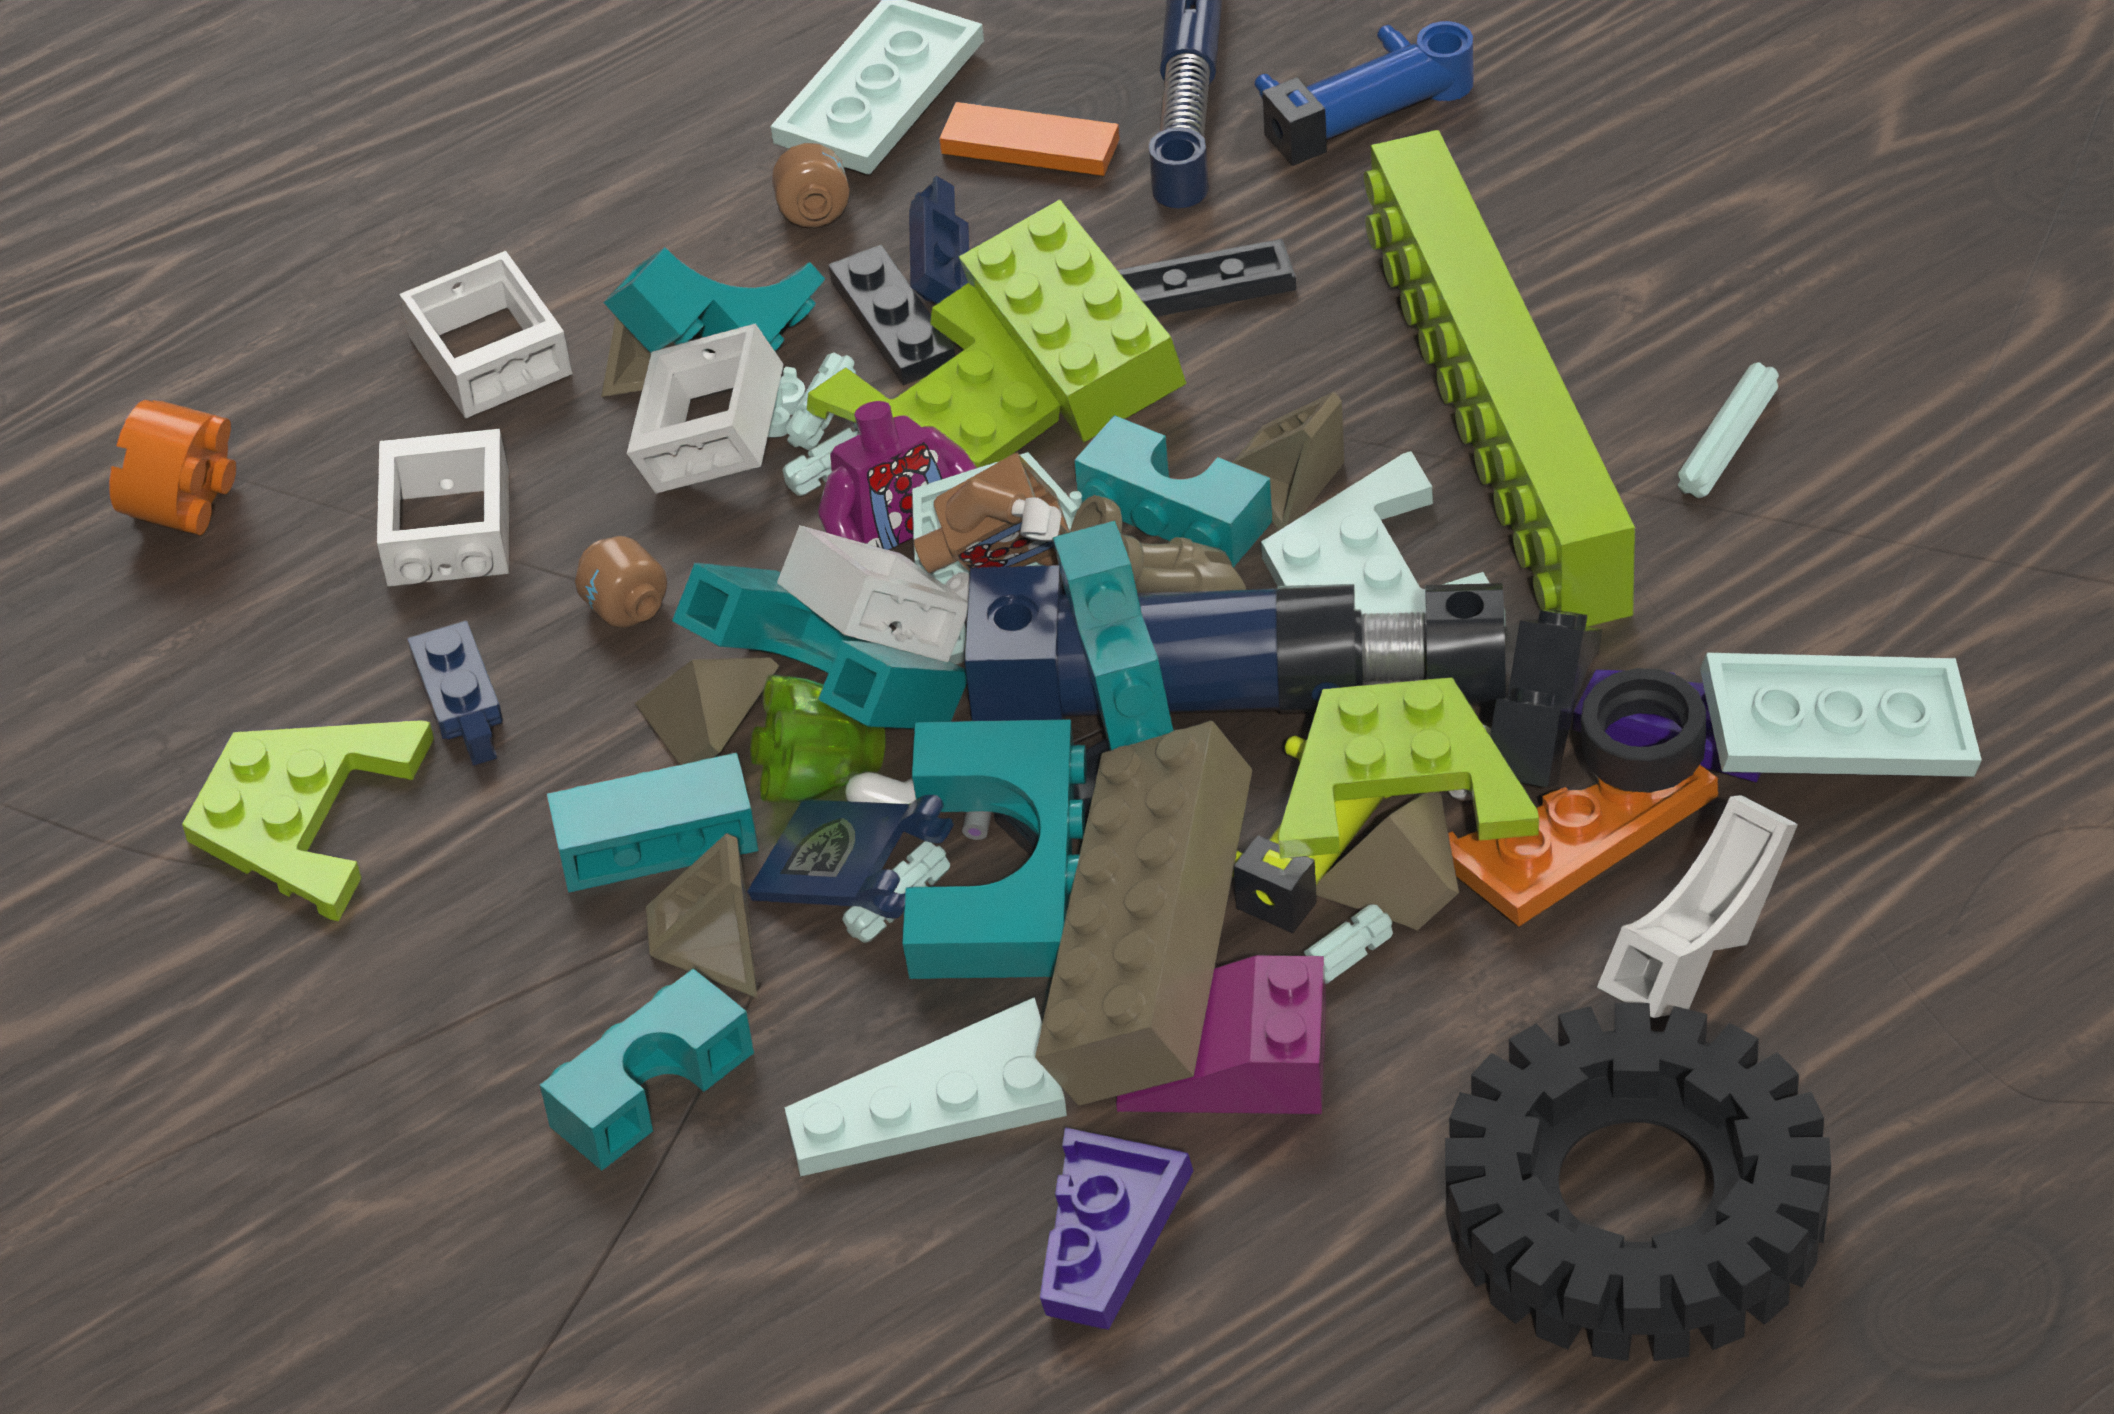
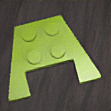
[806,283,1061,468]
[1278,678,1539,859]
[182,720,434,921]

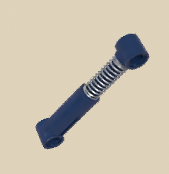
[1149,0,1222,209]

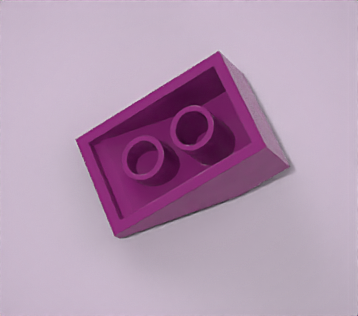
[1116,955,1326,1114]

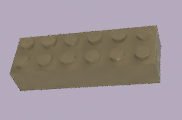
[1035,720,1252,1106]

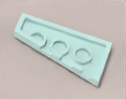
[785,997,1067,1177]

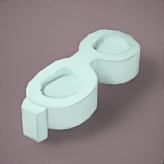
[768,367,805,437]

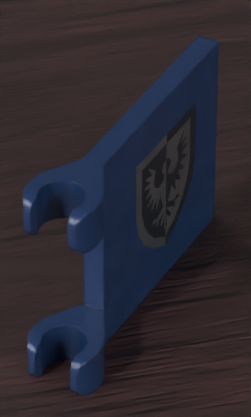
[747,795,954,919]

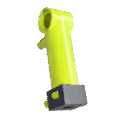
[1232,736,1391,933]

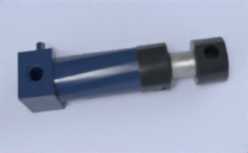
[965,565,1506,721]

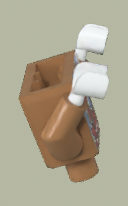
[914,452,1070,573]

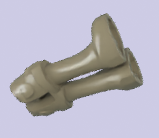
[1070,495,1246,593]

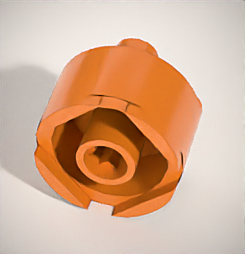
[109,400,236,535]

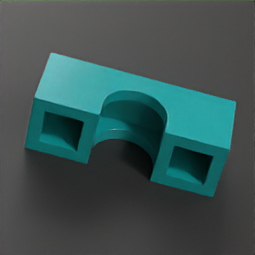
[1074,415,1272,568]
[540,969,754,1171]

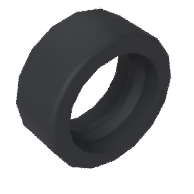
[1581,668,1706,793]

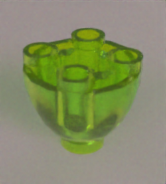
[750,675,885,803]

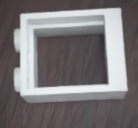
[399,251,572,419]
[627,323,784,494]
[377,429,509,586]
[777,525,968,662]

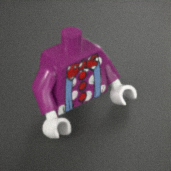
[818,401,977,550]

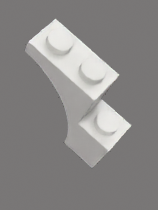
[1597,795,1798,1018]

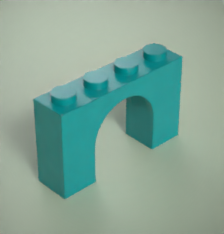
[672,563,967,729]
[903,720,1087,979]

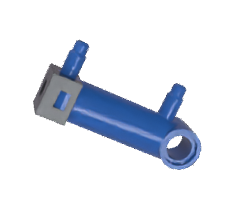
[1255,21,1474,166]

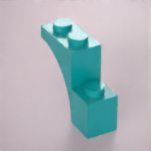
[603,247,825,353]
[1053,521,1173,751]

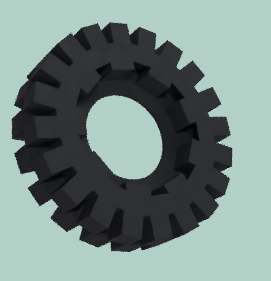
[1445,1003,1831,1361]

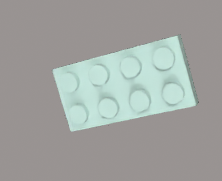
[771,0,984,175]
[1700,653,1982,777]

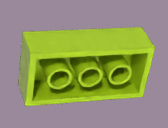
[959,200,1187,442]

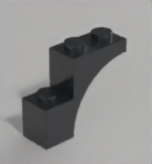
[1490,609,1603,787]

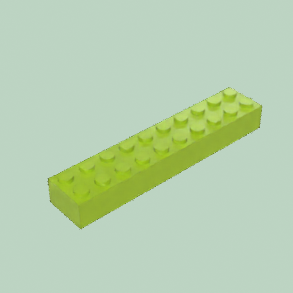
[1364,130,1635,627]

